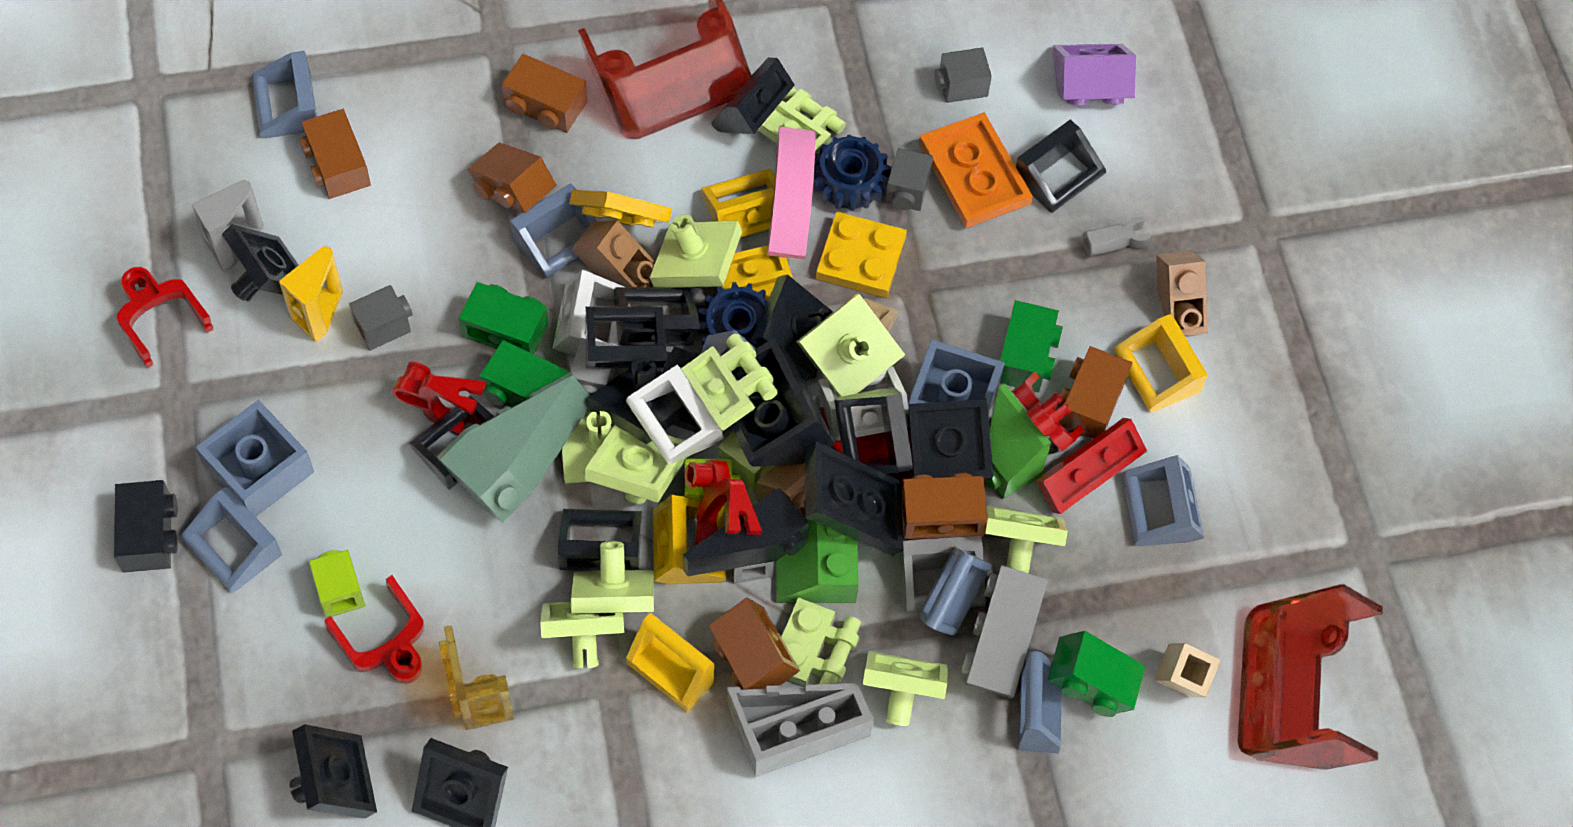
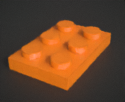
[919,112,1033,228]

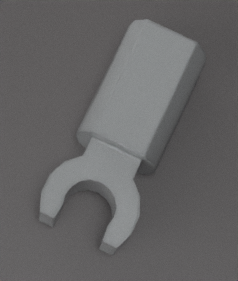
[1083,217,1151,257]

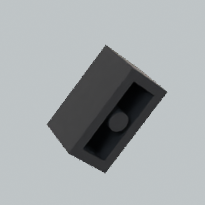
[114,480,178,573]

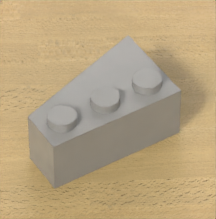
[961,565,1048,699]
[727,683,873,778]

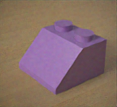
[1053,44,1136,105]

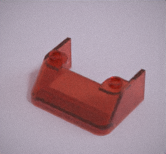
[578,0,752,139]
[1237,584,1383,770]

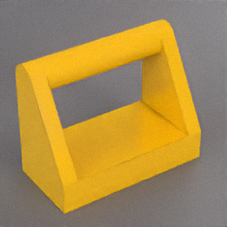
[701,168,775,237]
[279,246,343,342]
[1113,314,1208,412]
[653,494,726,584]
[626,613,714,713]

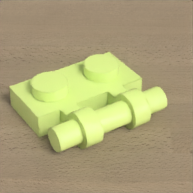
[757,87,846,154]
[681,334,777,431]
[781,598,861,687]

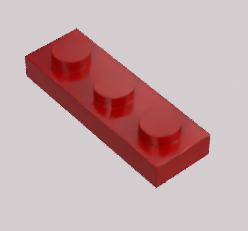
[1036,418,1147,514]

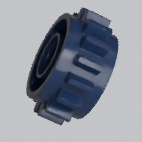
[813,135,891,211]
[698,282,767,349]

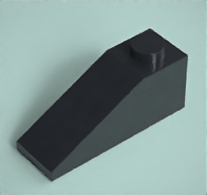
[683,487,809,576]

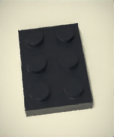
[804,441,904,556]

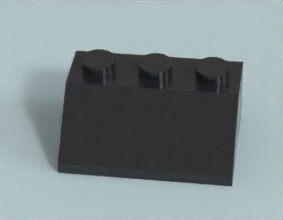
[731,338,836,467]

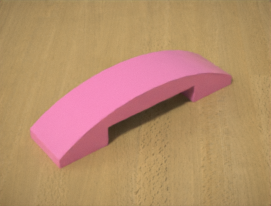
[768,126,815,260]

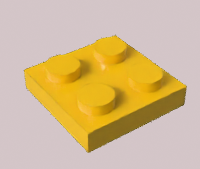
[569,190,672,228]
[816,211,907,298]

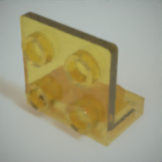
[438,625,514,730]

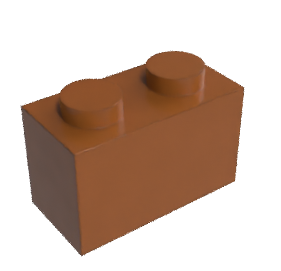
[501,53,588,133]
[299,108,371,199]
[467,142,557,213]
[1056,346,1133,439]
[901,473,987,539]
[708,597,800,690]

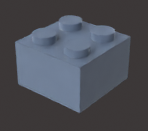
[908,339,1005,418]
[195,399,314,517]

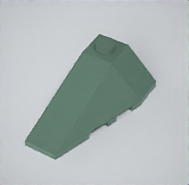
[436,373,590,523]

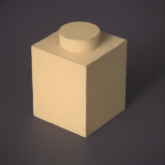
[1154,643,1221,697]

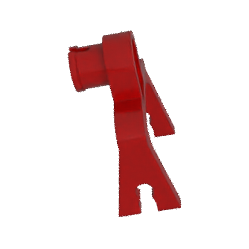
[116,267,214,368]
[392,361,486,435]
[1011,372,1084,453]
[685,460,762,545]
[324,575,424,684]

